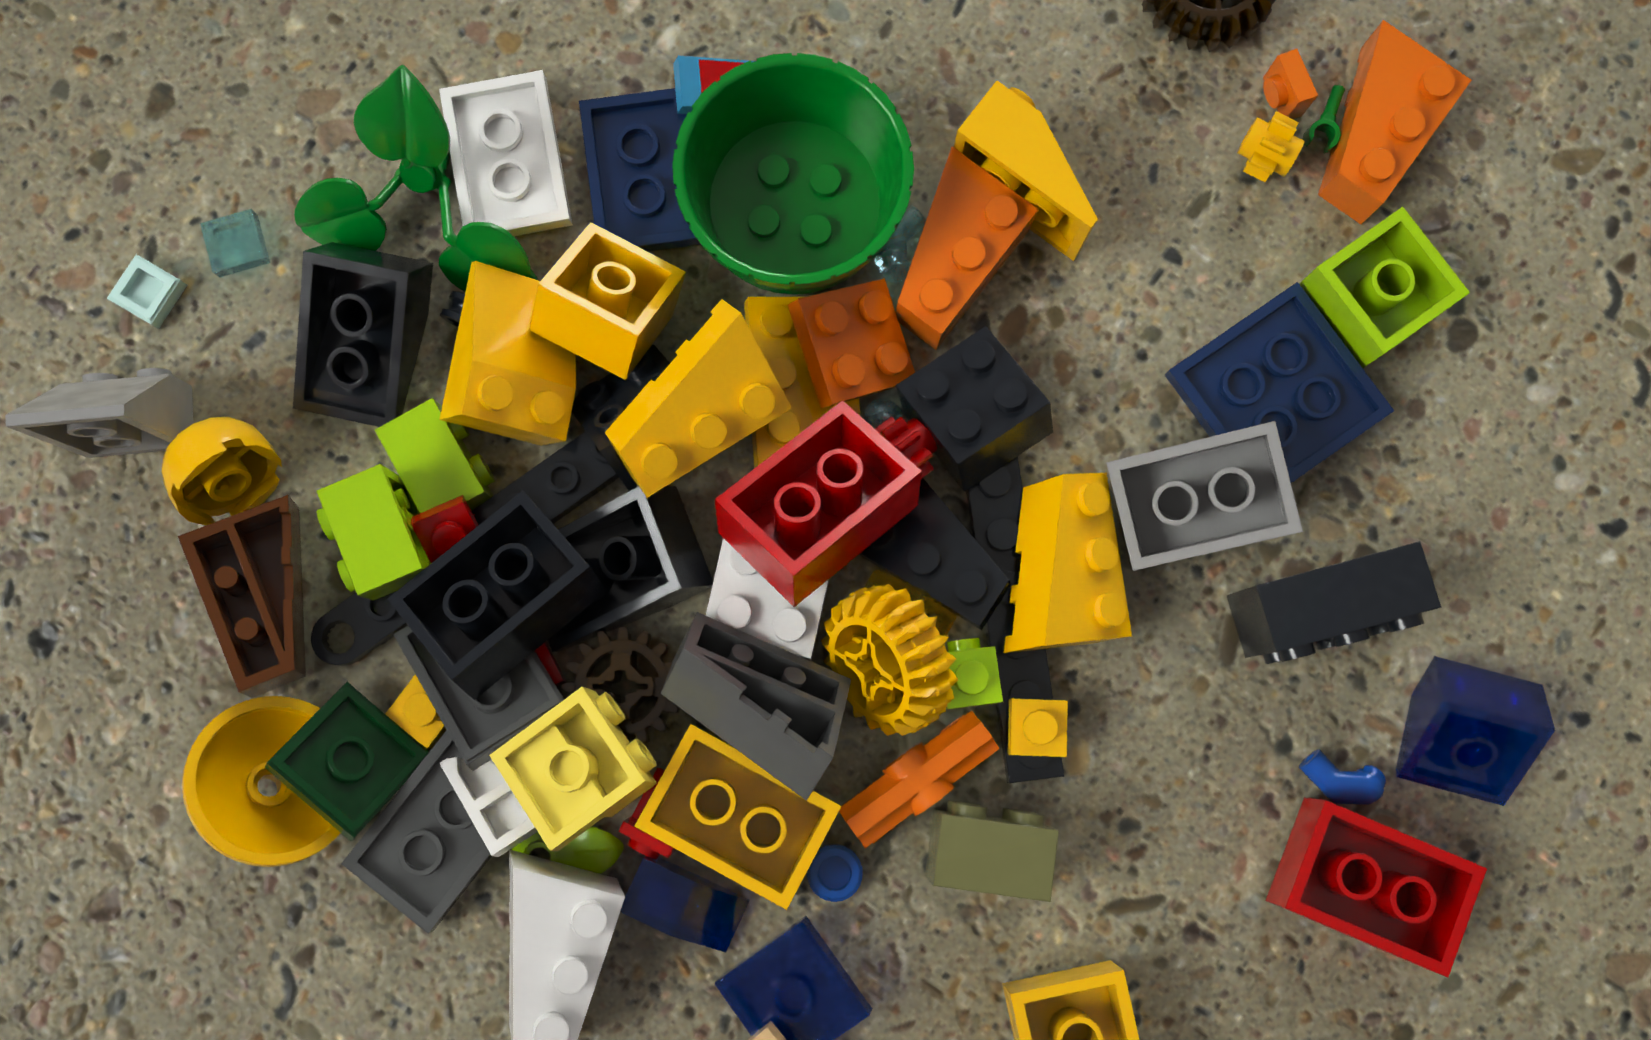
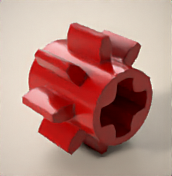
[875,417,937,479]

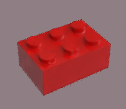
[715,400,922,607]
[1265,797,1487,978]

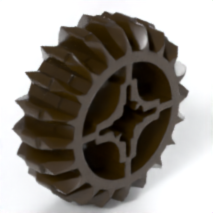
[1142,0,1276,52]

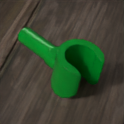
[1302,85,1345,154]

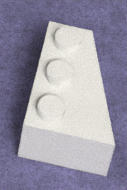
[509,850,625,1040]

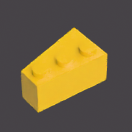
[605,299,792,498]

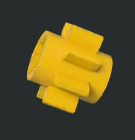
[1237,111,1305,182]

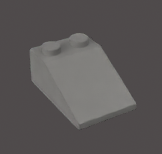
[5,368,194,458]

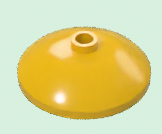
[182,696,340,867]

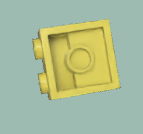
[489,687,657,851]

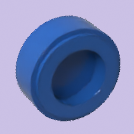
[807,844,863,902]

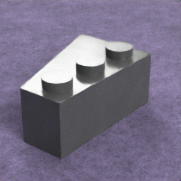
[661,612,852,801]

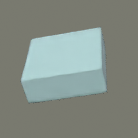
[107,254,188,329]

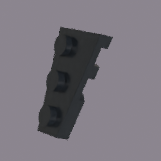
[859,478,1011,630]

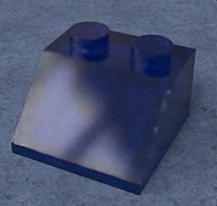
[1395,656,1555,806]

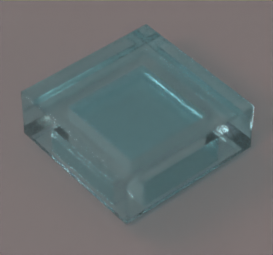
[200,209,270,278]

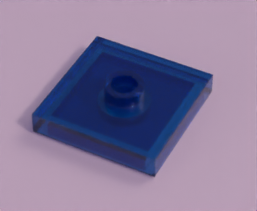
[714,916,873,1040]

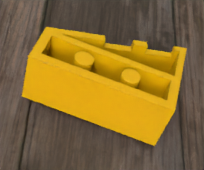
[1003,473,1132,653]

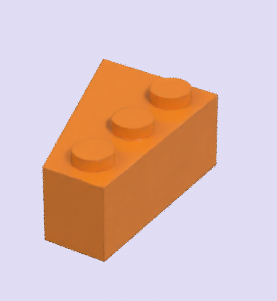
[1318,20,1472,224]
[896,146,1038,350]

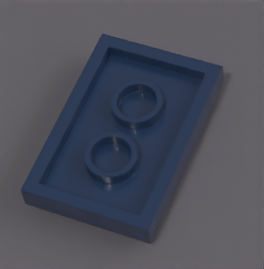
[579,88,701,252]

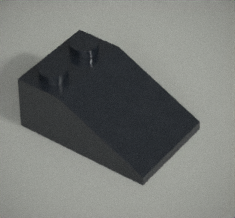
[293,242,433,427]
[548,486,713,652]

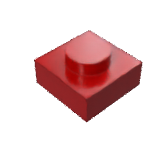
[411,495,479,563]

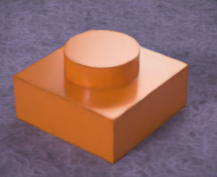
[1263,48,1318,119]

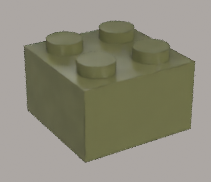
[925,800,1059,902]

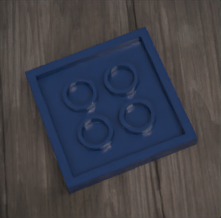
[1165,282,1394,483]

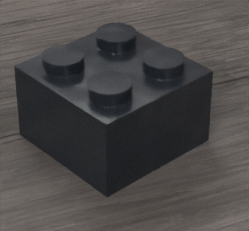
[896,326,1053,492]

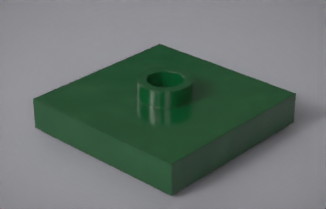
[265,682,429,841]

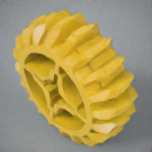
[821,583,958,736]

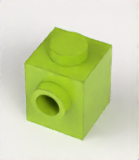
[946,638,1003,710]

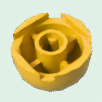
[162,417,282,525]

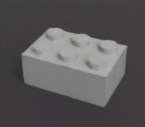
[1106,421,1303,571]

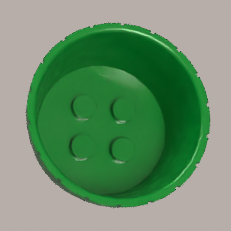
[672,53,914,295]

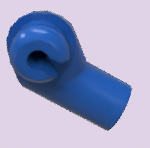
[1299,749,1386,805]

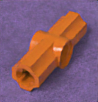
[839,710,1000,848]

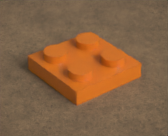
[788,278,915,409]

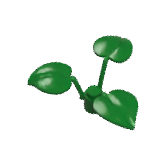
[294,65,538,292]

